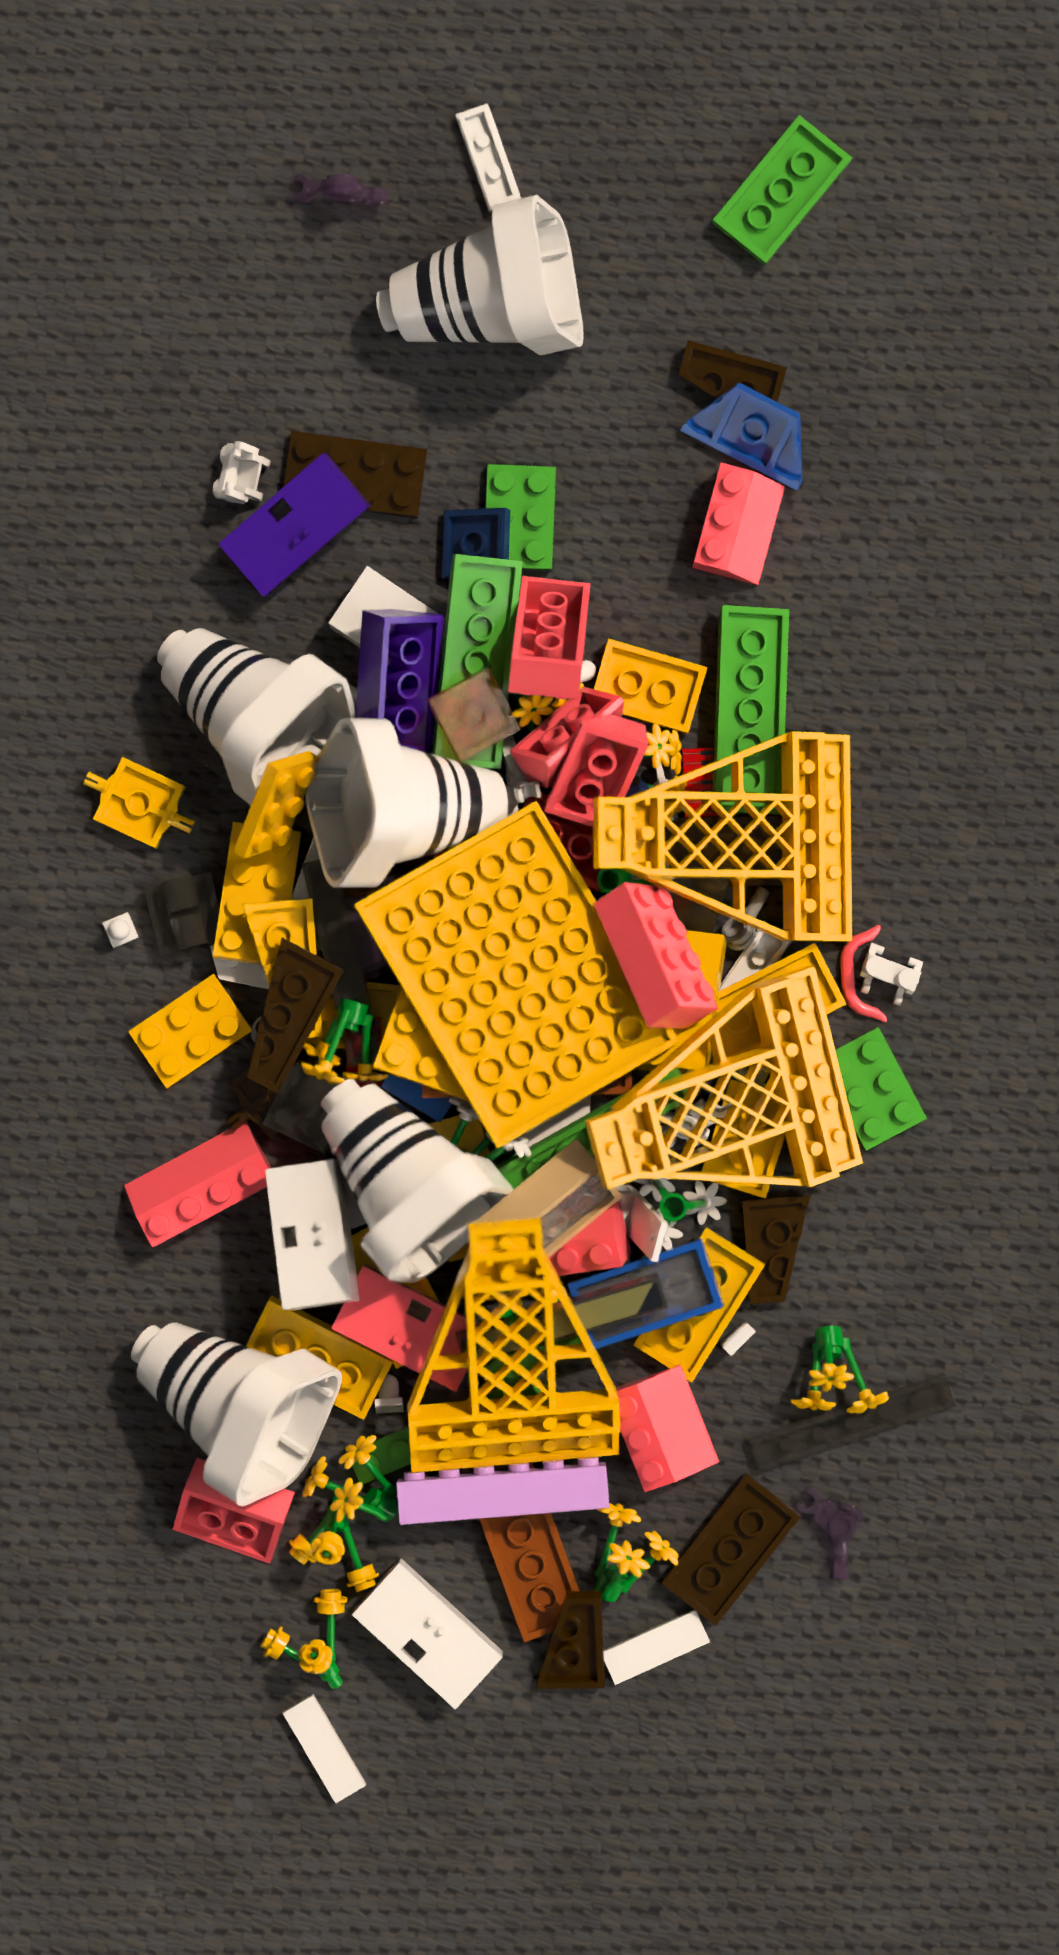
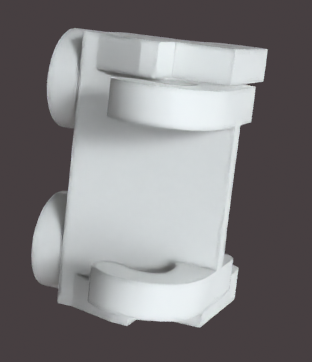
[213,441,270,504]
[860,943,923,1006]

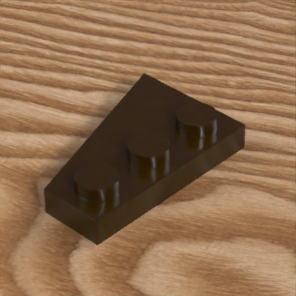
[679,340,787,402]
[741,1195,811,1304]
[535,1591,605,1689]

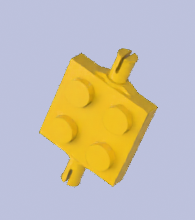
[83,757,195,849]

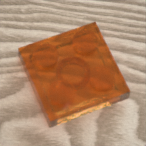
[427,667,521,762]

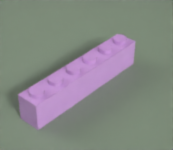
[397,1457,609,1525]

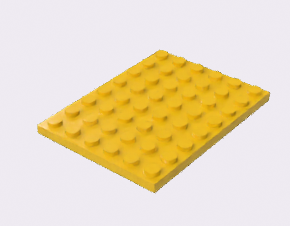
[354,801,680,1149]

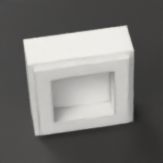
[721,1321,756,1356]

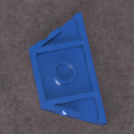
[680,383,802,490]

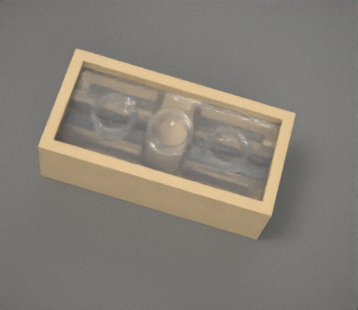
[467,1138,623,1258]

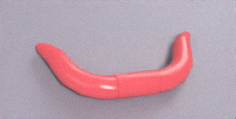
[840,925,887,1022]

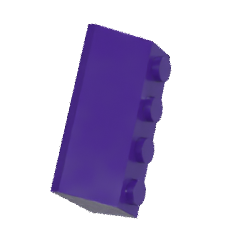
[355,609,444,753]

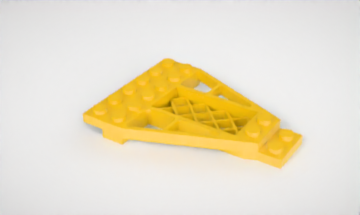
[593,732,852,942]
[585,965,863,1189]
[407,1218,620,1473]

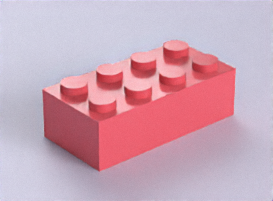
[508,576,591,700]
[593,882,718,1029]

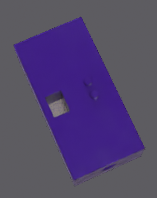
[219,453,371,597]

